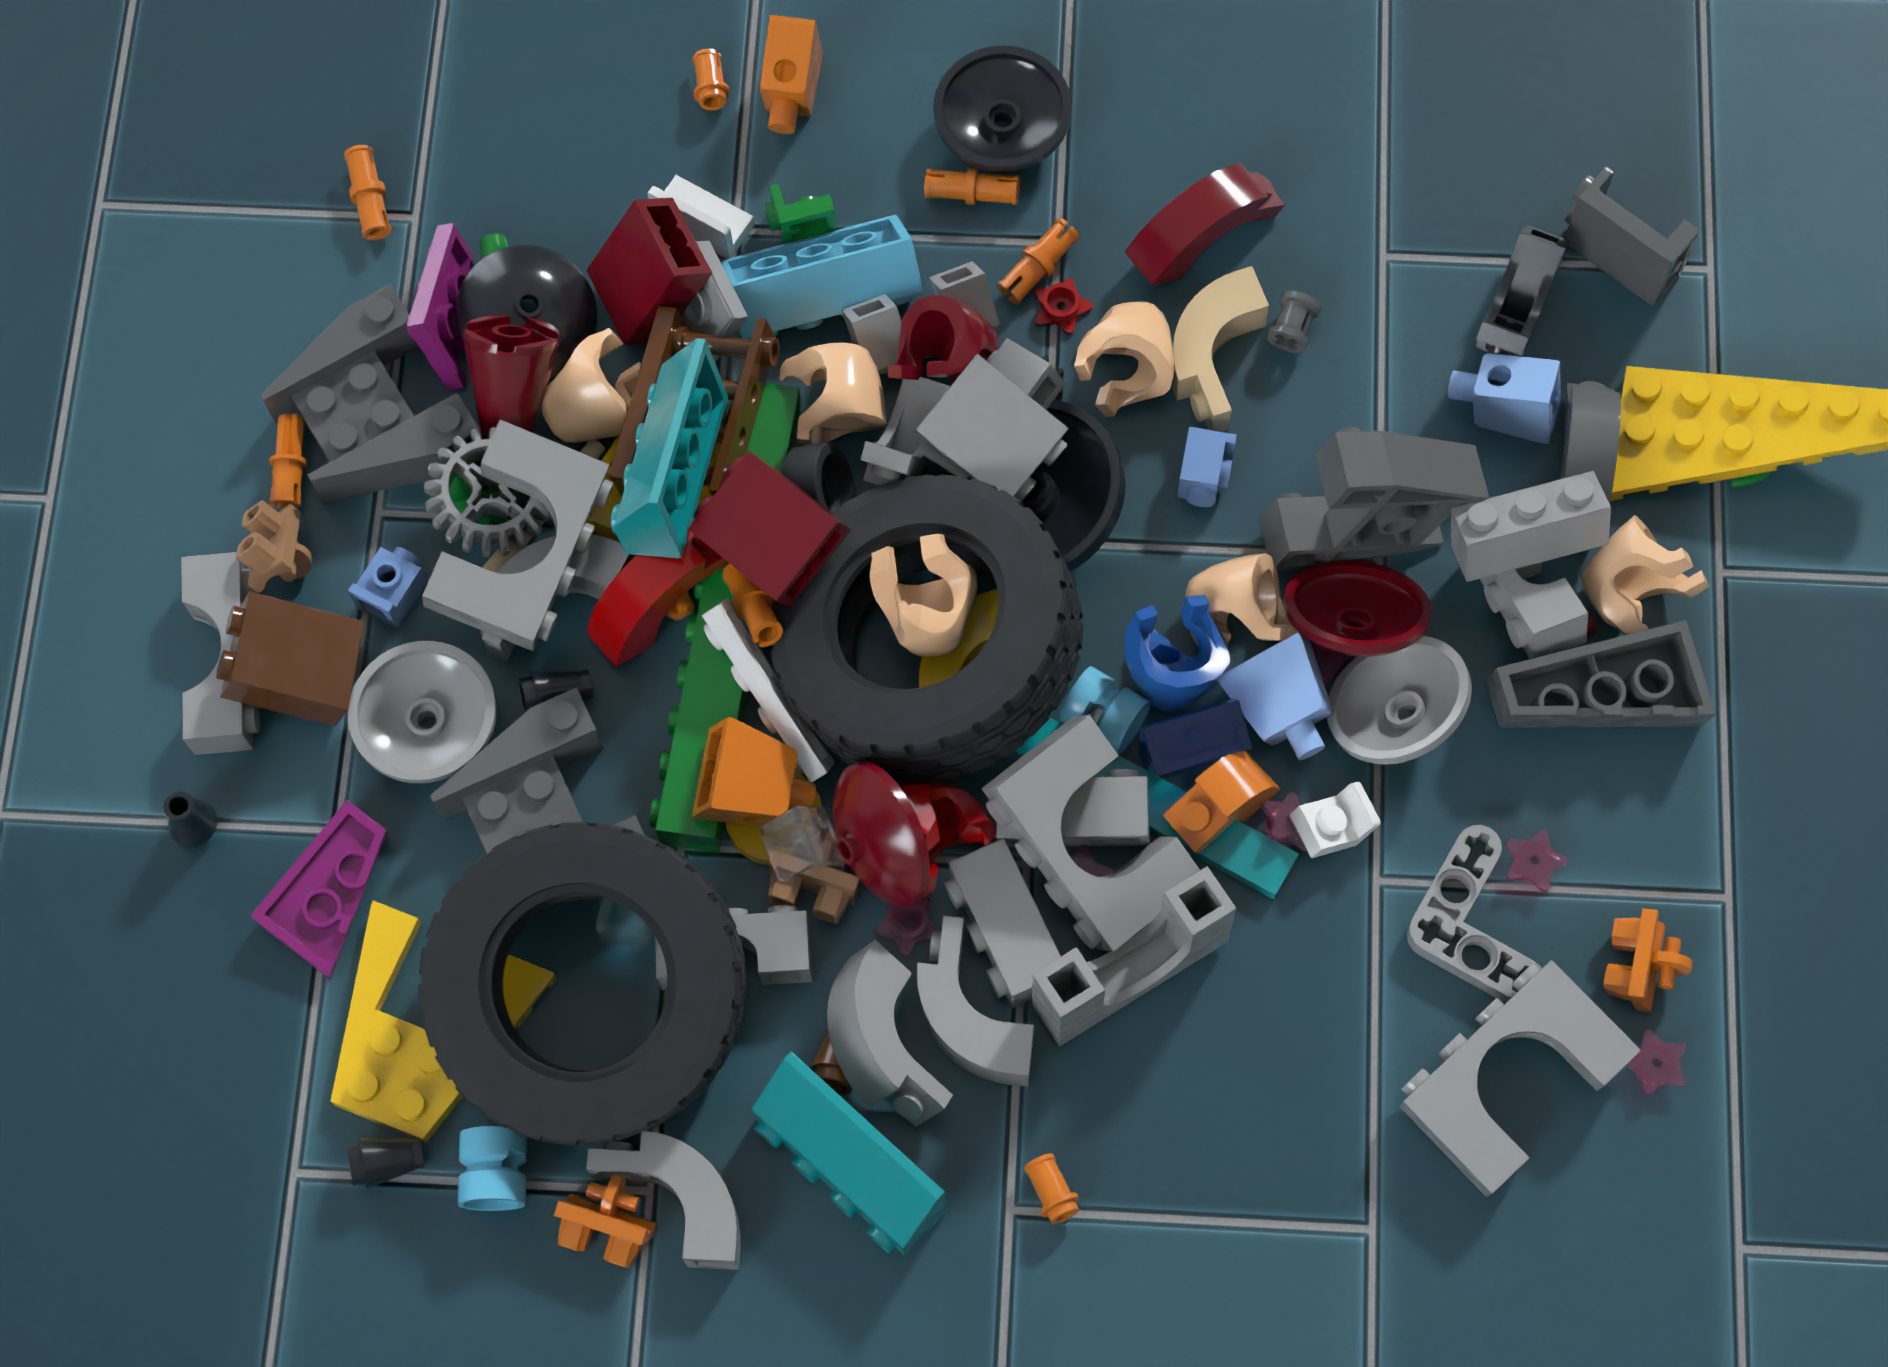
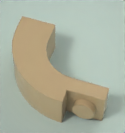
[1172,266,1269,432]

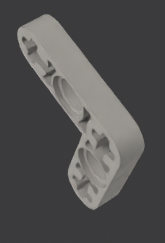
[1407,825,1542,1003]

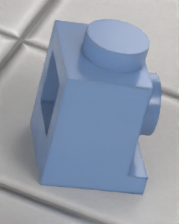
[1177,427,1237,507]
[348,547,428,629]

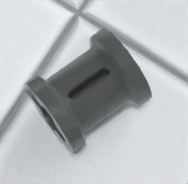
[1267,291,1322,353]

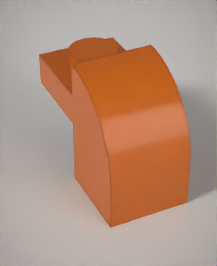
[1163,750,1281,853]

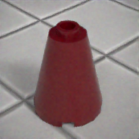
[463,315,560,439]

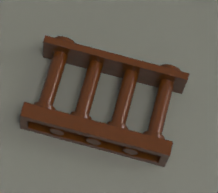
[609,306,780,496]

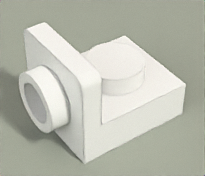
[1289,782,1380,858]

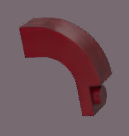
[1124,163,1285,286]

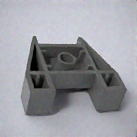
[260,284,484,503]
[1259,427,1489,571]
[430,687,644,904]

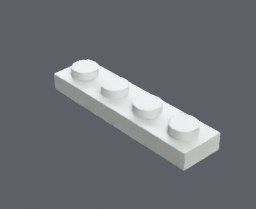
[702,598,835,782]

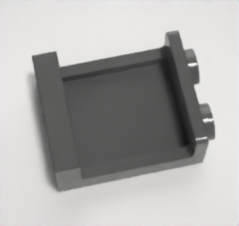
[1565,167,1700,307]

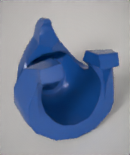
[1124,595,1230,711]

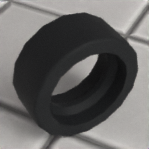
[782,442,855,513]

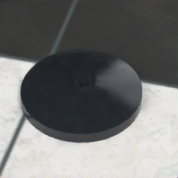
[1021,400,1126,572]

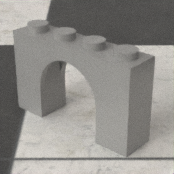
[422,420,614,651]
[982,715,1200,952]
[1032,866,1236,1047]
[1399,960,1641,1197]

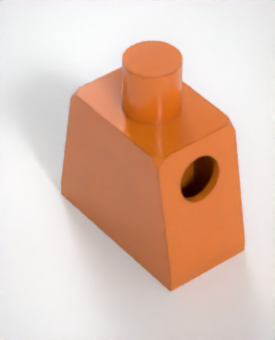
[760,15,823,134]
[692,717,816,826]

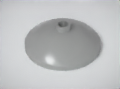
[1327,636,1472,764]
[348,641,497,783]

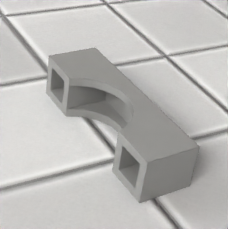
[181,552,260,755]

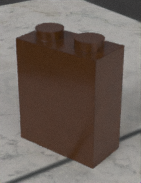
[216,591,364,726]

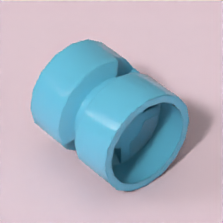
[1059,666,1151,755]
[458,1126,527,1211]

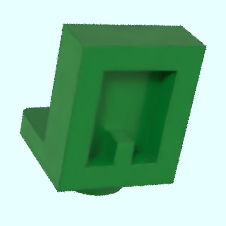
[764,184,837,244]

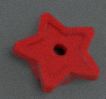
[1035,278,1093,335]

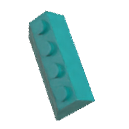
[611,338,728,559]
[752,1052,947,1257]

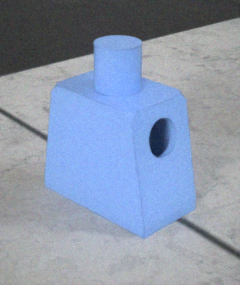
[1448,353,1561,445]
[1218,632,1333,760]

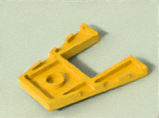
[331,900,557,1143]

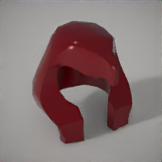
[888,294,999,384]

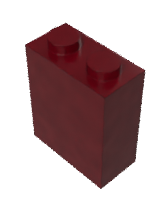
[586,197,712,345]
[688,451,851,607]

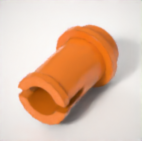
[692,49,730,110]
[1024,1153,1079,1224]

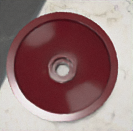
[1284,560,1432,657]
[833,761,930,907]

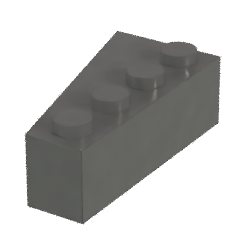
[1485,620,1716,728]

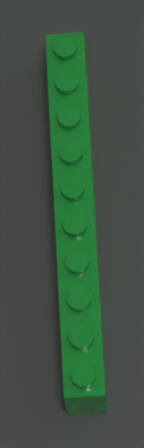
[650,383,802,853]

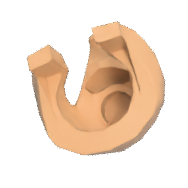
[1074,301,1174,417]
[541,328,641,443]
[779,343,887,445]
[1581,515,1709,635]
[870,534,978,657]
[1185,553,1298,646]

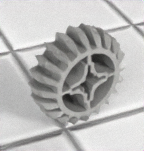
[424,427,551,557]

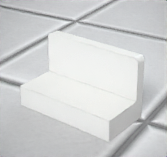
[647,175,755,259]

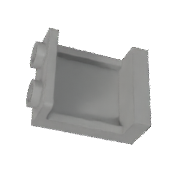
[913,354,1068,501]

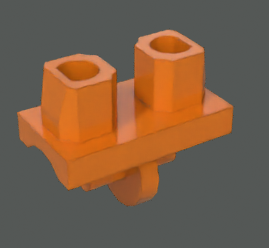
[1603,908,1693,1013]
[554,1174,657,1268]

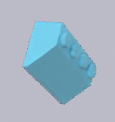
[720,214,924,339]

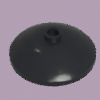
[933,46,1072,172]
[456,245,597,381]

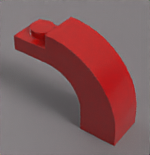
[587,531,729,668]

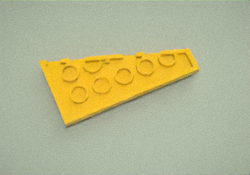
[1611,366,1888,501]

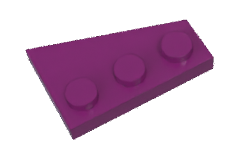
[407,223,473,391]
[250,800,387,980]

